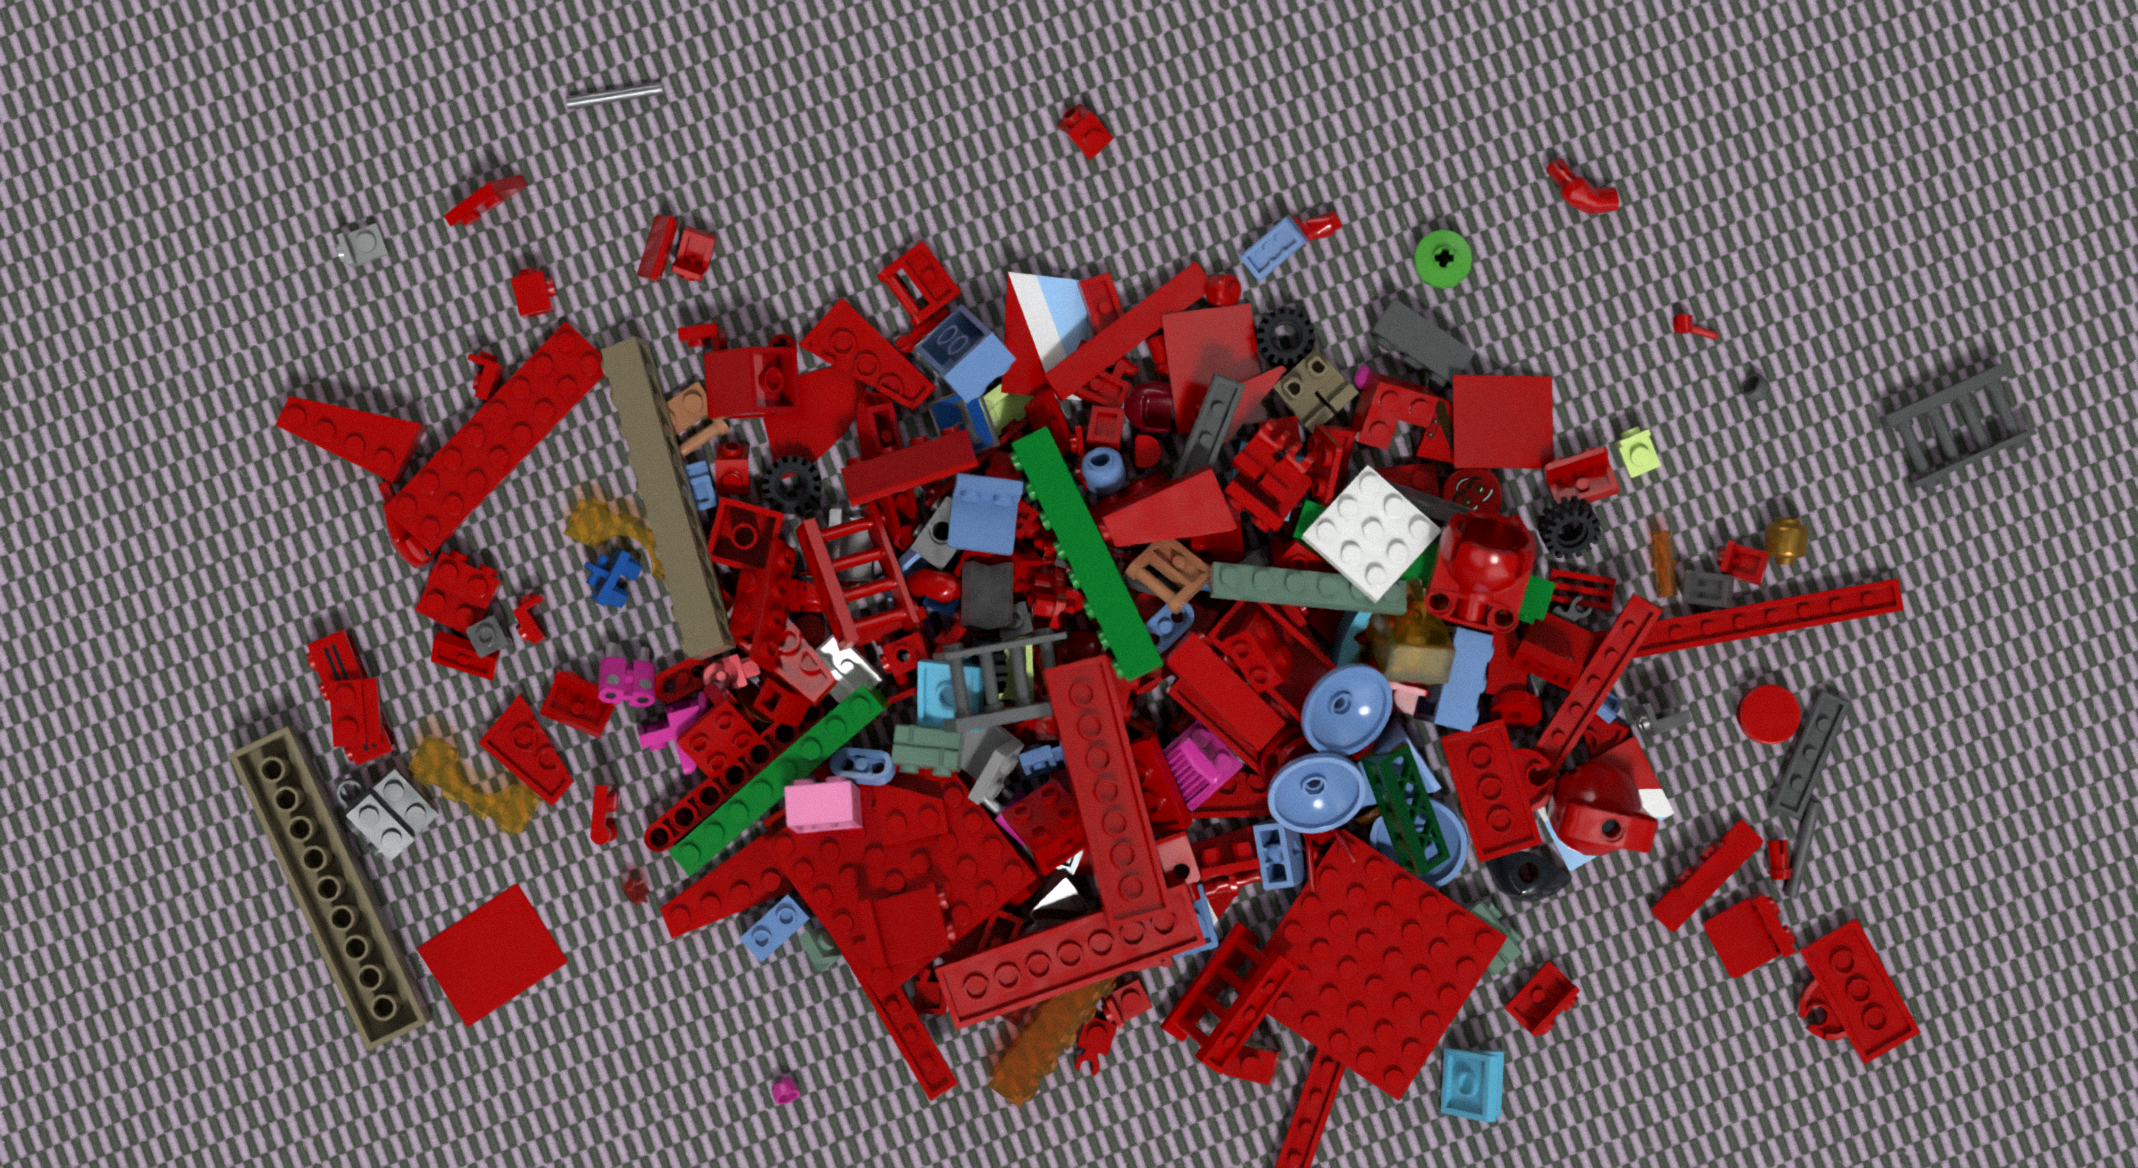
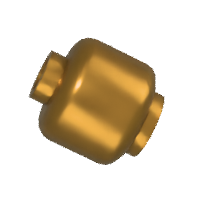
[1764,517,1808,565]

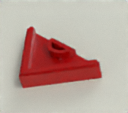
[1582,714,1630,760]

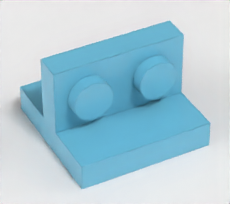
[917,656,984,732]
[1441,1047,1504,1122]

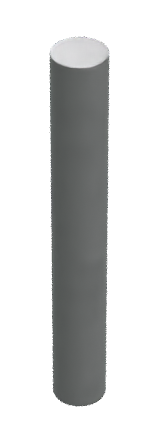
[566,81,664,110]
[1785,801,1821,899]

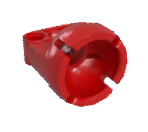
[1424,510,1537,633]
[1547,762,1659,856]

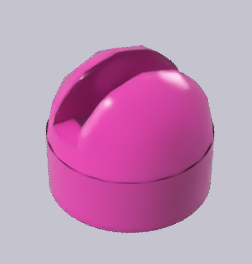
[1354,363,1374,391]
[772,1076,800,1105]

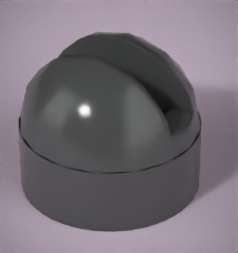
[1741,373,1770,402]
[337,778,363,806]

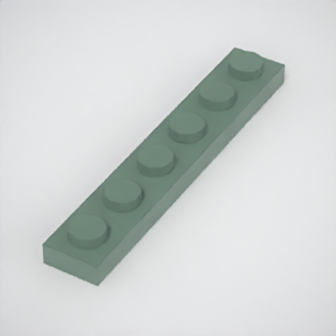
[1210,562,1407,616]

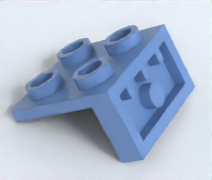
[947,473,1023,555]

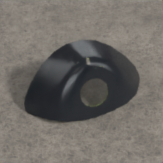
[1485,851,1572,902]

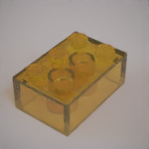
[1364,597,1456,685]

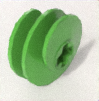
[1413,230,1472,289]

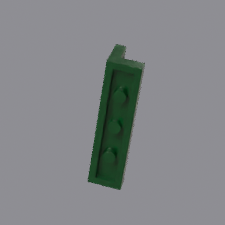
[1360,742,1451,877]

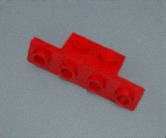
[729,538,796,670]
[1650,820,1763,932]

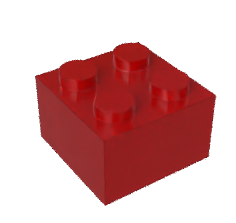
[707,496,787,570]

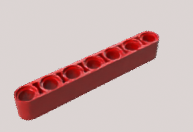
[644,701,827,852]

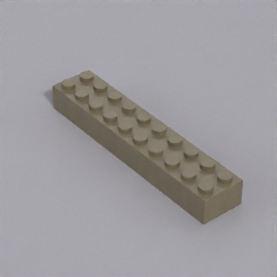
[228,725,434,1051]

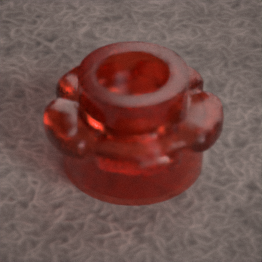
[621,876,650,907]

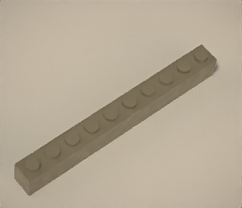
[600,336,736,660]

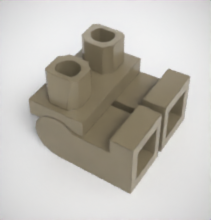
[1272,348,1359,436]

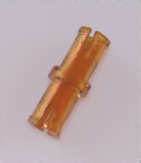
[1650,530,1678,597]

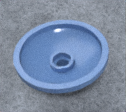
[1301,664,1392,756]
[1267,753,1366,833]
[1370,796,1468,889]

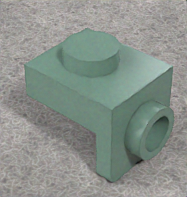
[798,928,843,971]

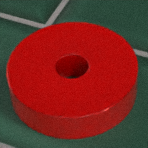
[1489,691,1542,729]

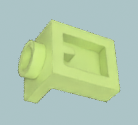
[1615,426,1661,479]

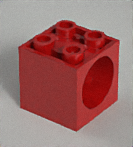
[704,347,801,419]

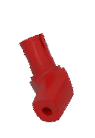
[1546,158,1619,214]
[904,568,962,603]

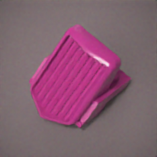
[637,691,710,775]
[1162,720,1243,812]

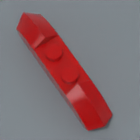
[857,390,921,552]

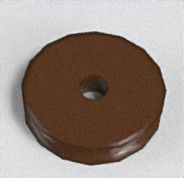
[1350,804,1381,830]

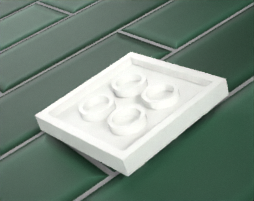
[1301,465,1442,604]

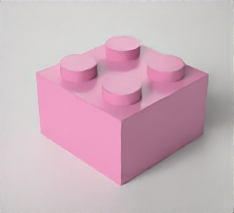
[784,776,863,833]

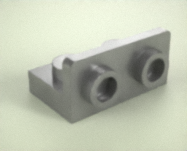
[1633,702,1693,737]

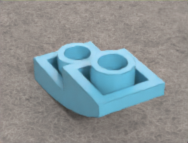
[1329,611,1373,667]

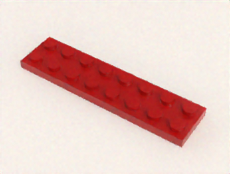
[383,321,605,554]
[1041,654,1173,929]
[934,881,1206,1030]

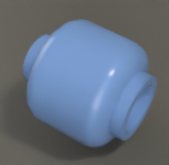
[1081,447,1126,496]

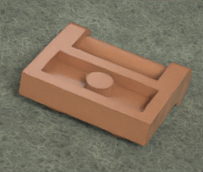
[666,381,731,461]
[1125,539,1211,614]

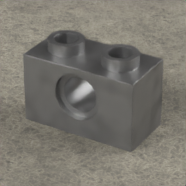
[910,493,960,571]

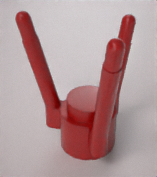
[1302,828,1356,892]

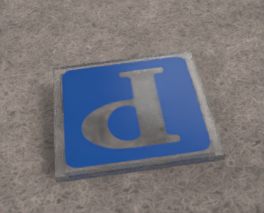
[927,392,1000,455]

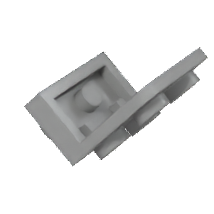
[961,725,1025,805]

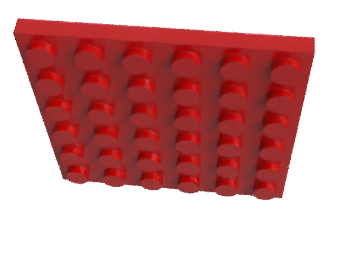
[763,743,1038,1001]
[1234,828,1508,1101]

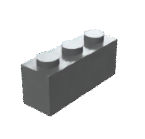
[1370,298,1476,388]

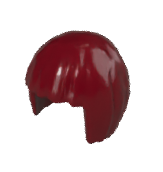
[1124,380,1173,433]

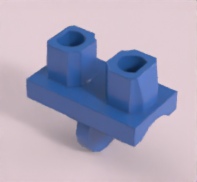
[583,546,642,608]

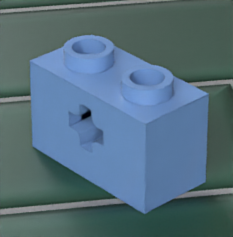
[1253,818,1307,890]
[739,892,812,962]

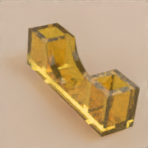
[563,496,664,581]
[407,734,544,836]

